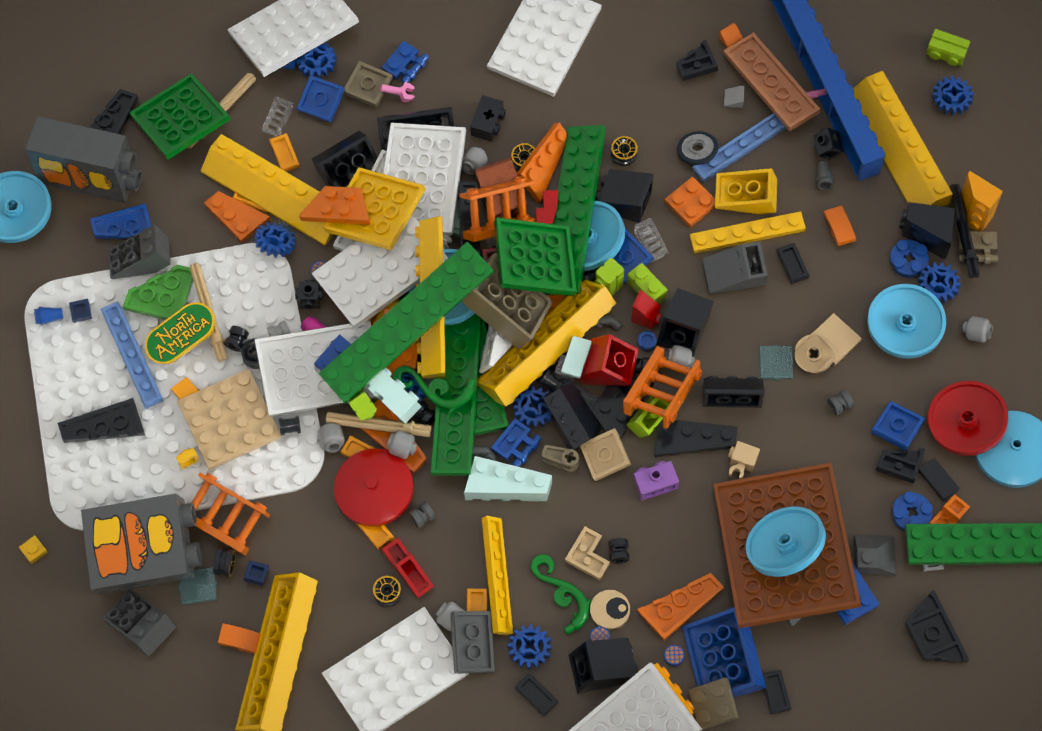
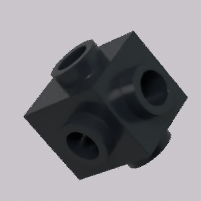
[814,128,844,160]
[295,280,323,309]

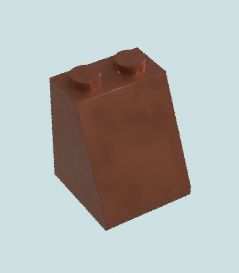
[475,157,527,219]

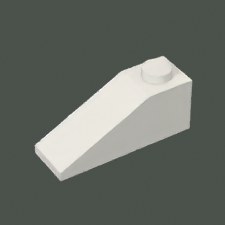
[479,325,513,373]

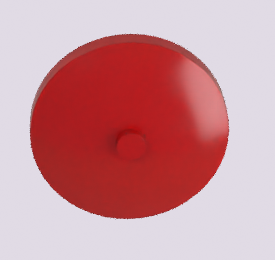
[928,381,1008,456]
[334,448,414,527]

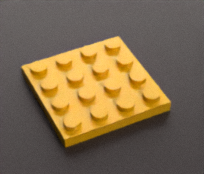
[324,167,426,251]

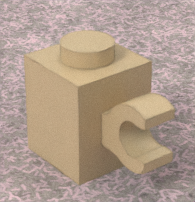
[728,441,760,479]

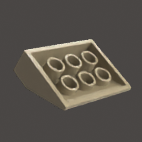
[461,252,553,349]

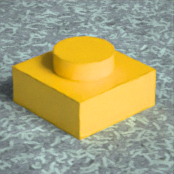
[176,448,200,470]
[19,535,48,564]

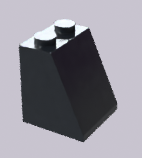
[595,169,654,223]
[899,202,955,259]
[657,288,714,357]
[569,638,638,694]

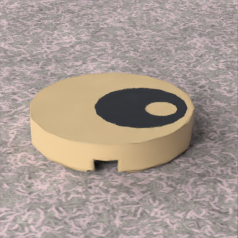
[590,590,630,630]

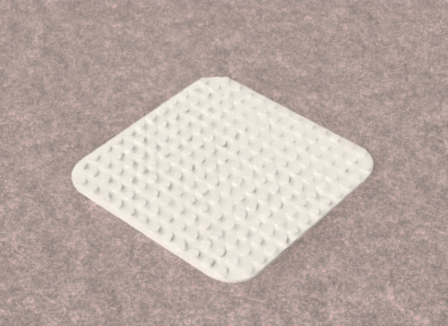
[24,243,325,531]

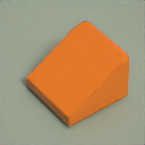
[719,23,743,48]

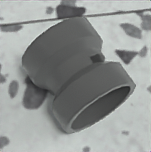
[827,390,854,416]
[408,501,436,528]

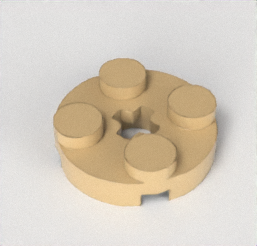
[795,334,835,374]

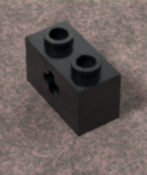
[470,95,506,142]

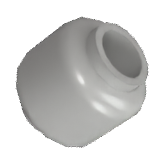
[461,147,488,175]
[962,316,993,343]
[665,345,695,370]
[317,423,345,453]
[387,430,417,459]
[435,601,464,632]

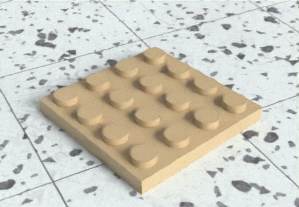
[177,369,282,471]

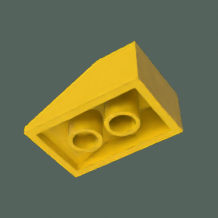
[715,168,777,214]

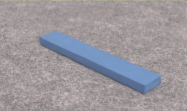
[692,113,786,183]
[101,302,163,409]

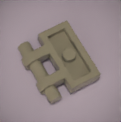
[957,231,998,264]

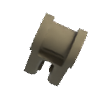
[542,445,580,473]

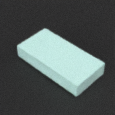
[561,336,592,379]

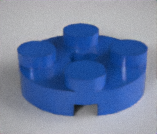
[889,240,929,278]
[892,491,933,531]

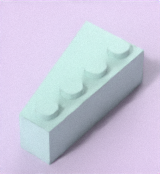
[366,368,422,424]
[464,456,552,501]

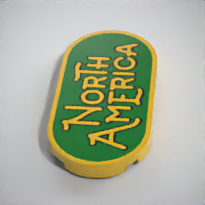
[145,302,216,365]

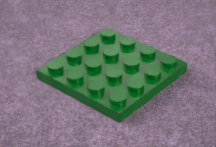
[129,73,231,160]
[494,217,577,296]

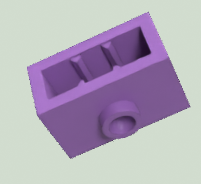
[633,461,679,501]

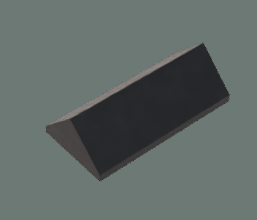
[377,107,454,151]

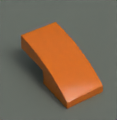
[824,205,856,246]
[929,494,970,524]
[218,623,261,654]

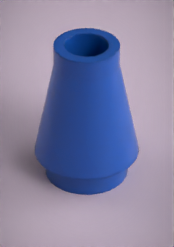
[34,307,63,326]

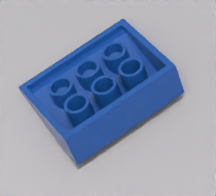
[682,607,766,697]

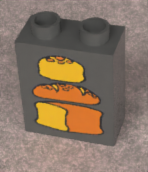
[25,116,142,203]
[81,493,202,594]

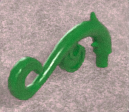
[392,366,476,414]
[530,554,592,635]

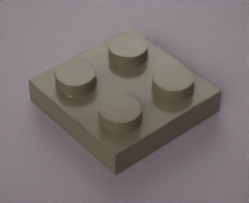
[343,61,393,108]
[689,678,739,730]

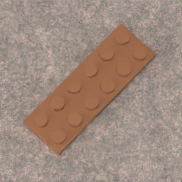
[723,32,820,131]

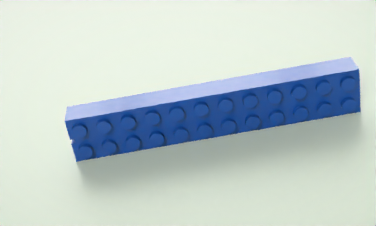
[771,0,885,181]

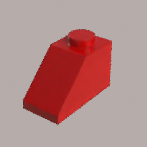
[631,290,663,330]

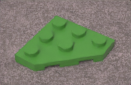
[123,265,194,320]

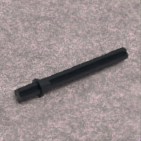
[950,184,980,279]

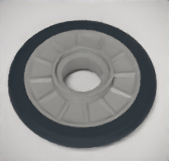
[677,131,719,165]

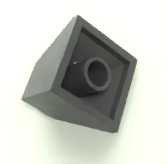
[854,535,896,576]

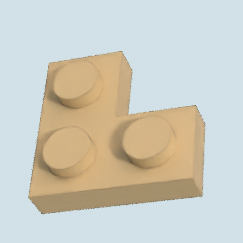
[565,526,610,581]

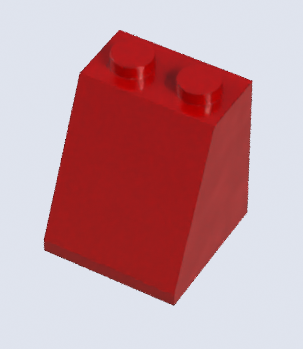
[572,334,639,386]

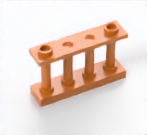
[459,176,537,242]
[623,346,702,429]
[192,472,270,556]

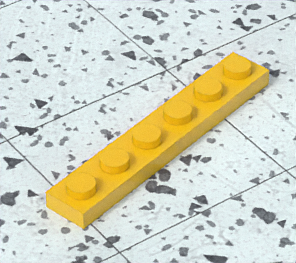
[689,211,806,254]
[482,516,513,636]

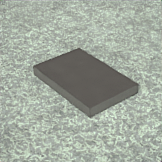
[451,611,495,674]

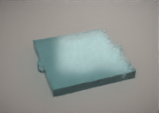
[760,344,793,381]
[178,568,218,605]

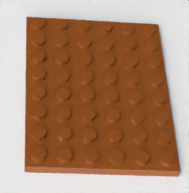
[713,462,861,629]

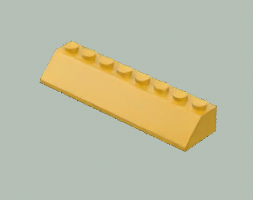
[853,71,953,207]
[201,134,334,246]
[415,216,446,379]
[478,280,616,406]
[235,572,318,731]

